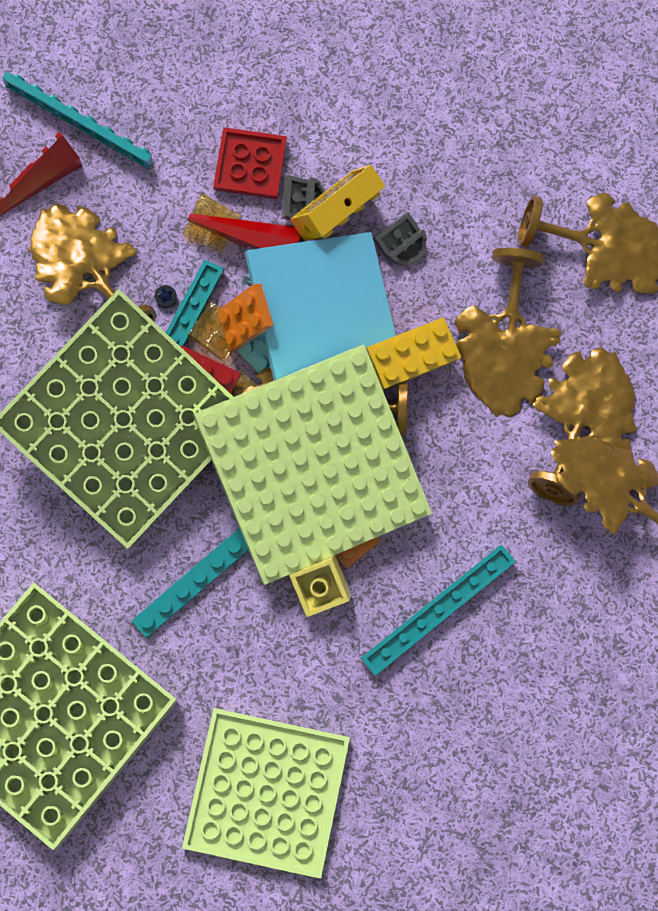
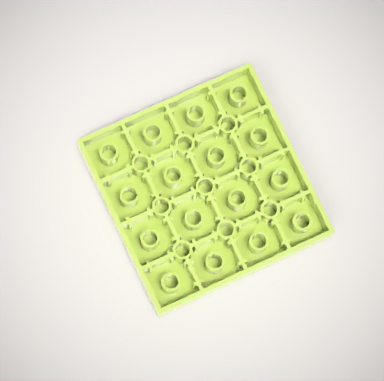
[0,289,233,549]
[193,344,432,585]
[0,583,178,850]

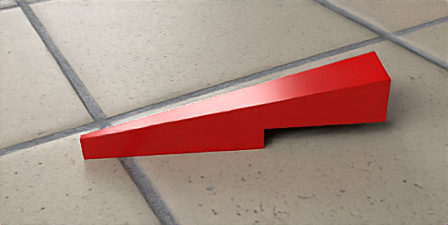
[0,131,82,216]
[187,213,300,249]

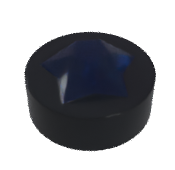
[155,285,177,308]

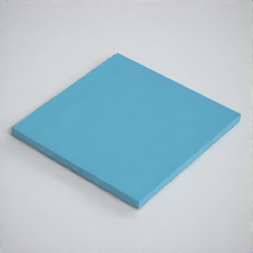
[245,232,396,380]

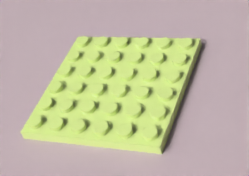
[182,708,350,879]

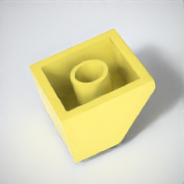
[289,555,352,617]

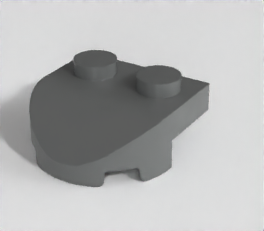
[282,175,325,220]
[373,212,427,264]

